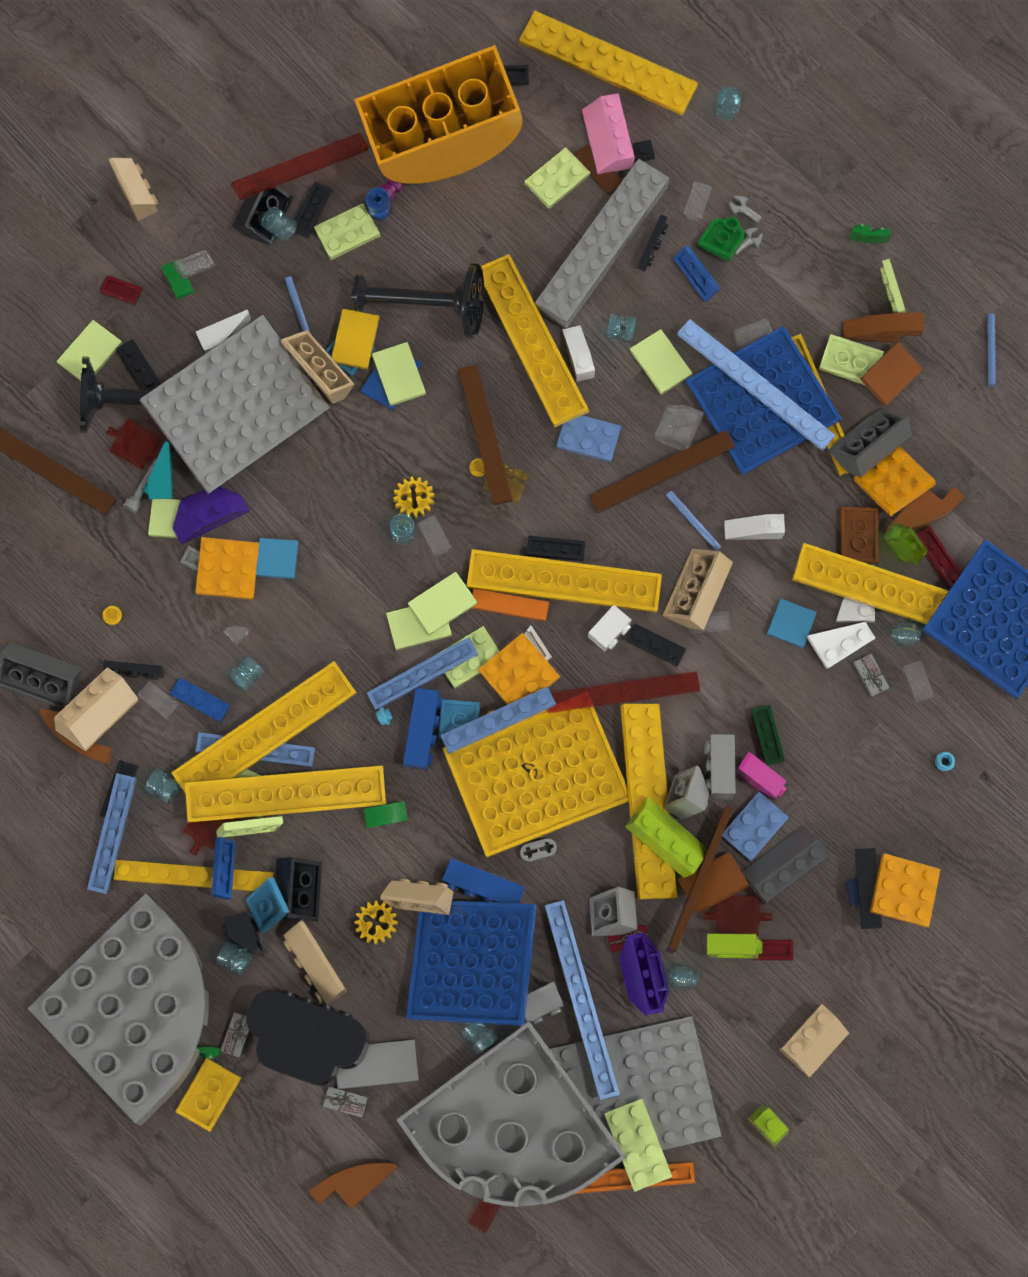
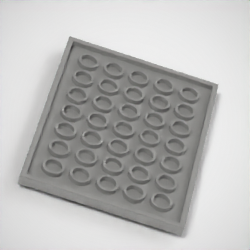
[140,315,330,494]
[550,1016,722,1150]

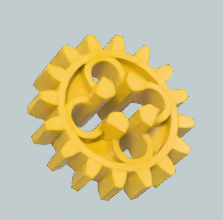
[393,476,435,518]
[354,901,398,945]

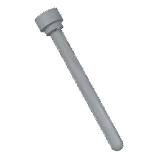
[123,444,172,513]

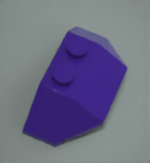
[172,486,250,545]
[620,933,669,1016]

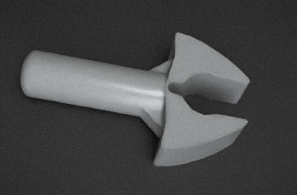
[729,196,761,222]
[735,228,763,255]

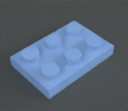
[556,415,621,463]
[722,792,789,862]

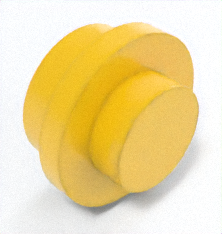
[469,458,485,477]
[102,606,122,625]

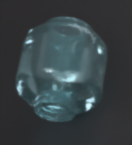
[892,622,921,648]
[669,963,699,991]

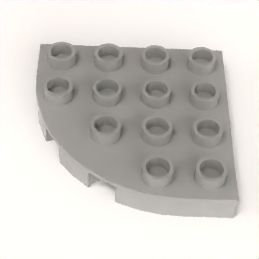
[28,894,209,1126]
[397,1022,627,1207]

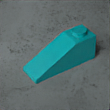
[145,439,173,499]

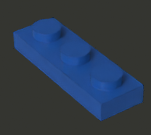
[673,246,720,302]
[170,678,231,723]
[211,837,236,900]

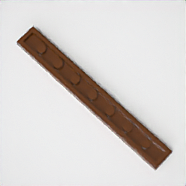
[459,365,513,505]
[0,428,117,516]
[590,430,735,513]
[666,805,733,954]

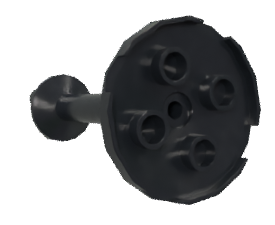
[351,263,484,339]
[80,356,152,433]

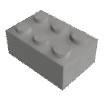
[704,734,735,800]

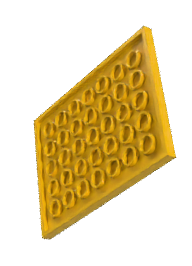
[442,693,629,858]

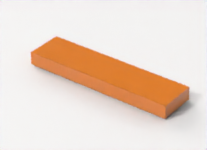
[471,589,549,622]

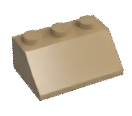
[108,158,158,221]
[380,879,453,915]
[779,1004,849,1078]

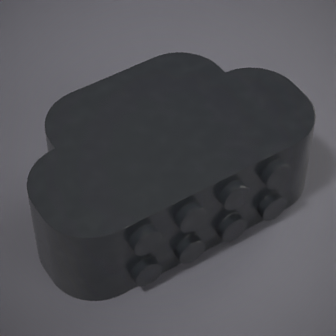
[246,990,370,1086]

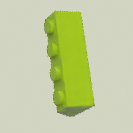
[625,797,707,878]

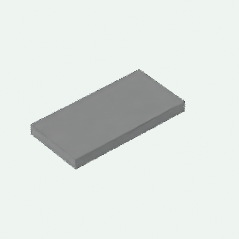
[337,1040,419,1089]

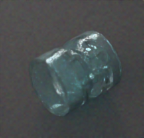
[715,86,741,120]
[261,207,297,241]
[606,313,636,341]
[390,514,416,545]
[228,655,265,692]
[144,769,181,804]
[216,940,253,976]
[461,1023,498,1055]

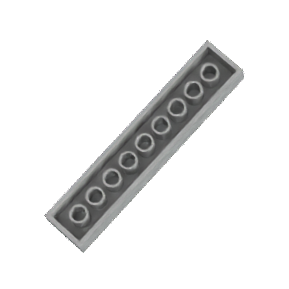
[535,159,669,329]

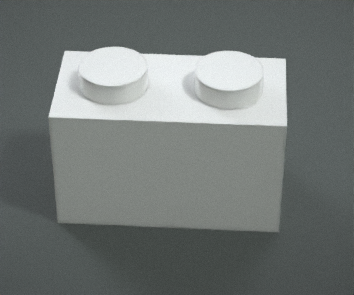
[588,605,631,652]

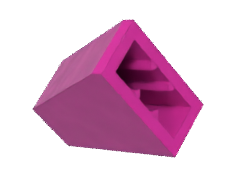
[735,752,786,800]

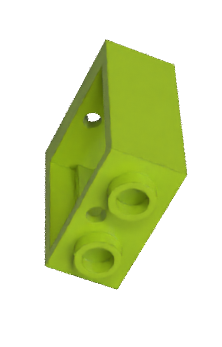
[707,934,762,959]

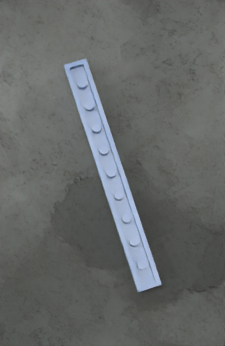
[678,319,835,451]
[545,900,620,1101]

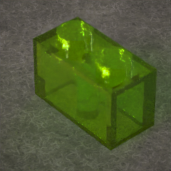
[884,523,928,565]

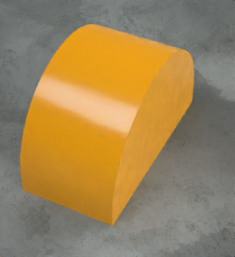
[354,45,523,184]

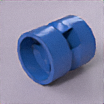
[366,187,391,220]

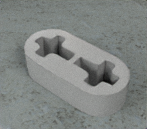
[520,839,557,862]

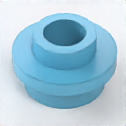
[376,707,393,726]
[935,752,955,771]

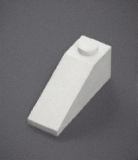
[196,309,251,354]
[562,325,595,382]
[724,514,785,540]

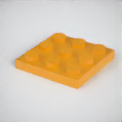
[854,446,936,516]
[195,537,259,600]
[478,633,560,705]
[870,853,941,928]

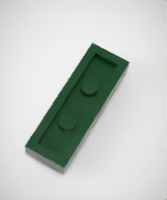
[751,705,785,766]

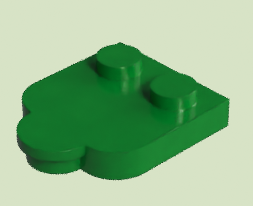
[697,217,745,261]

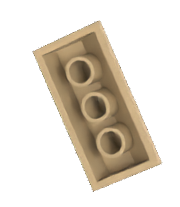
[281,330,355,404]
[663,549,733,630]
[54,667,138,751]
[283,920,347,1005]

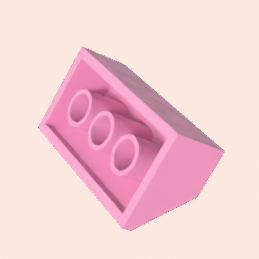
[582,93,634,174]

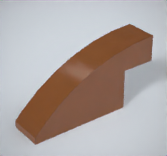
[842,313,924,343]
[885,487,965,535]
[40,709,114,766]
[309,1163,398,1209]

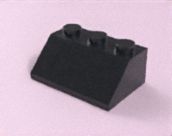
[232,177,293,245]
[275,857,322,922]
[222,911,264,957]

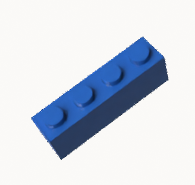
[403,688,443,771]
[442,858,525,903]

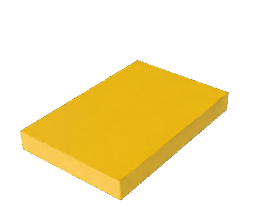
[331,309,380,370]
[175,1058,242,1132]

